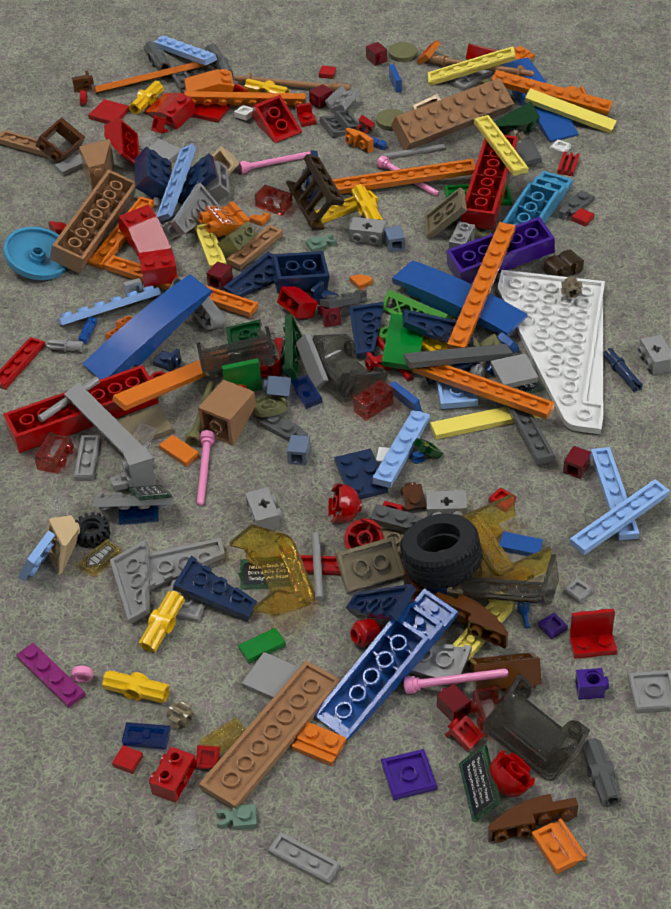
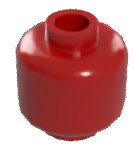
[350,618,383,648]

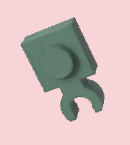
[305,234,337,252]
[216,804,257,830]

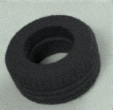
[400,514,483,589]

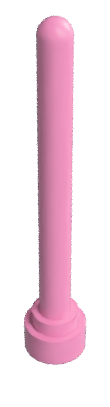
[239,151,310,174]
[376,155,438,196]
[197,430,215,506]
[404,669,509,694]

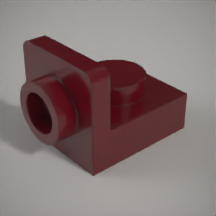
[317,306,341,327]

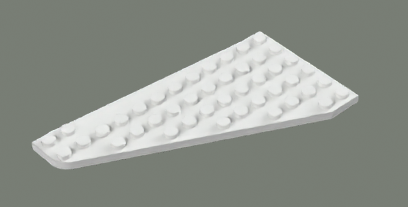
[497,270,605,434]

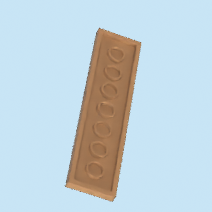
[199,661,341,809]

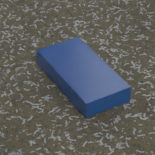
[389,64,402,93]
[390,381,422,412]
[499,531,543,559]

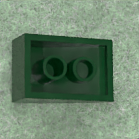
[494,101,540,135]

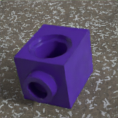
[575,668,609,700]

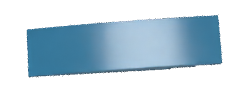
[502,171,573,225]

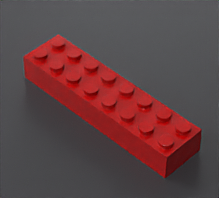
[461,135,518,230]
[3,365,159,453]

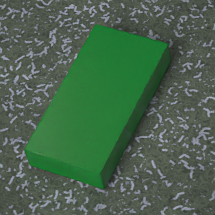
[238,627,286,664]

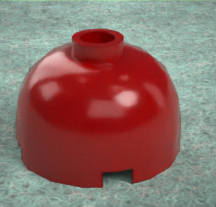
[328,483,362,523]
[343,518,385,550]
[488,750,535,798]

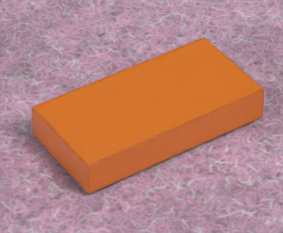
[416,40,441,65]
[159,435,199,467]

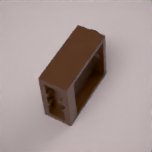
[35,117,85,163]

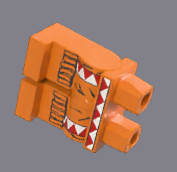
[198,202,250,237]

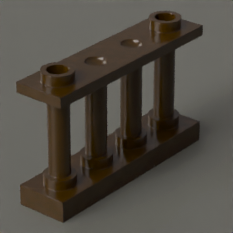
[286,154,345,230]

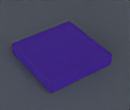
[381,749,437,801]

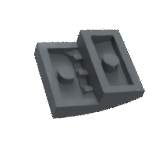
[319,111,361,138]
[517,140,542,165]

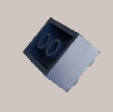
[135,147,172,201]
[271,251,329,294]

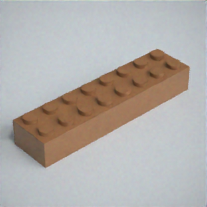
[391,78,514,150]
[49,169,136,273]

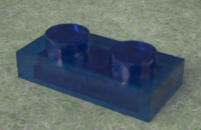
[291,375,322,409]
[119,505,159,525]
[122,722,171,749]

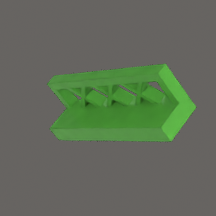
[383,289,453,320]

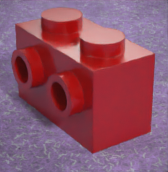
[277,286,318,320]
[149,747,196,803]

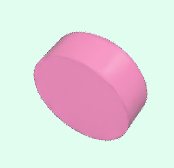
[71,666,94,683]

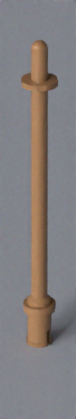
[430,54,534,77]
[235,73,351,93]

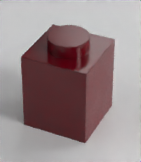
[366,42,387,66]
[309,84,333,109]
[206,261,233,290]
[563,446,591,479]
[437,684,471,722]

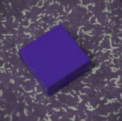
[538,612,568,639]

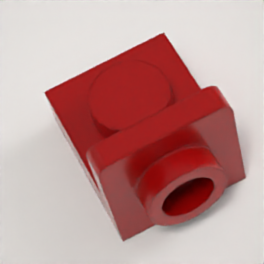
[296,103,316,127]
[365,352,393,375]
[444,715,484,751]

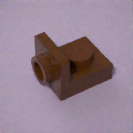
[72,70,94,93]

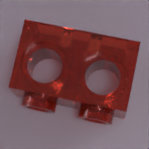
[353,379,394,421]

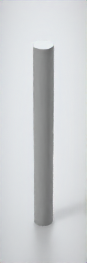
[383,144,445,159]
[38,377,100,422]
[312,532,324,601]

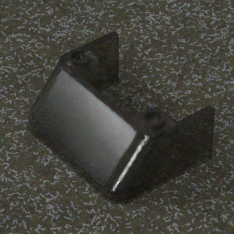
[196,326,279,379]
[461,554,559,607]

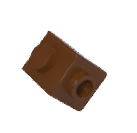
[400,482,426,511]

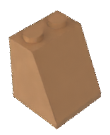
[79,139,114,191]
[198,380,256,446]

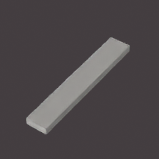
[64,382,154,461]

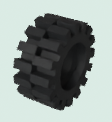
[75,512,110,549]

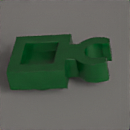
[412,438,443,459]

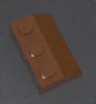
[469,652,542,694]

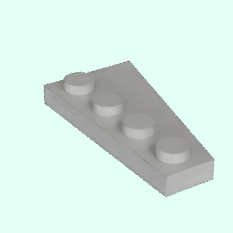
[149,538,225,591]
[410,644,472,687]

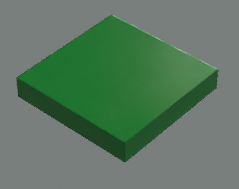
[222,358,262,392]

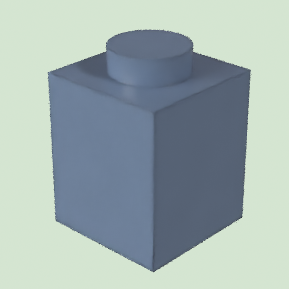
[384,225,405,252]
[263,376,291,397]
[287,435,310,465]

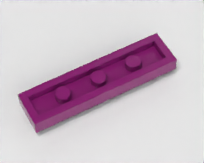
[16,643,86,708]

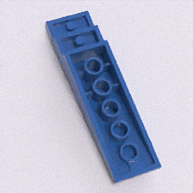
[500,57,578,142]
[392,260,528,336]
[83,274,213,380]
[315,588,459,740]

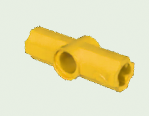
[244,79,290,93]
[129,81,164,115]
[351,184,383,220]
[139,590,185,652]
[102,670,170,704]

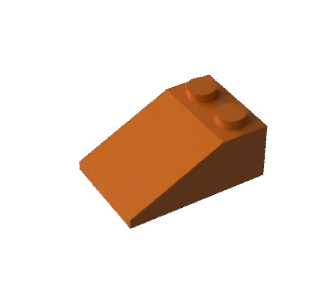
[184,69,234,92]

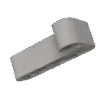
[169,277,226,330]

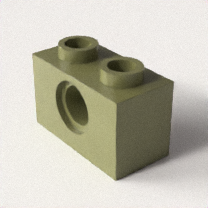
[218,221,258,257]

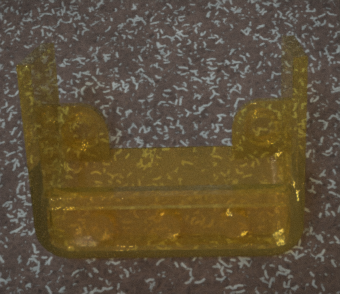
[463,494,553,583]
[229,524,315,616]

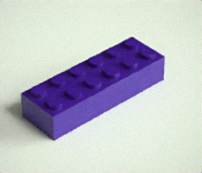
[446,217,555,283]

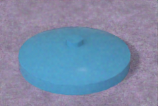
[3,227,68,280]

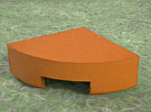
[248,212,271,226]
[350,275,373,290]

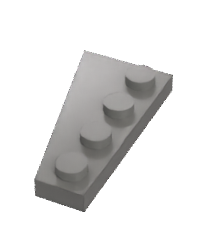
[171,182,220,235]
[93,492,175,510]
[110,540,150,624]

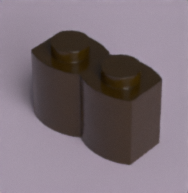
[543,249,584,277]

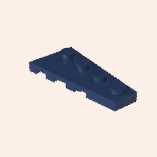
[223,252,274,297]
[349,302,384,359]
[402,309,473,347]
[173,555,258,621]
[346,584,416,621]

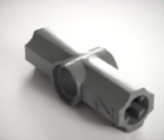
[143,41,171,71]
[205,43,233,77]
[582,738,621,807]

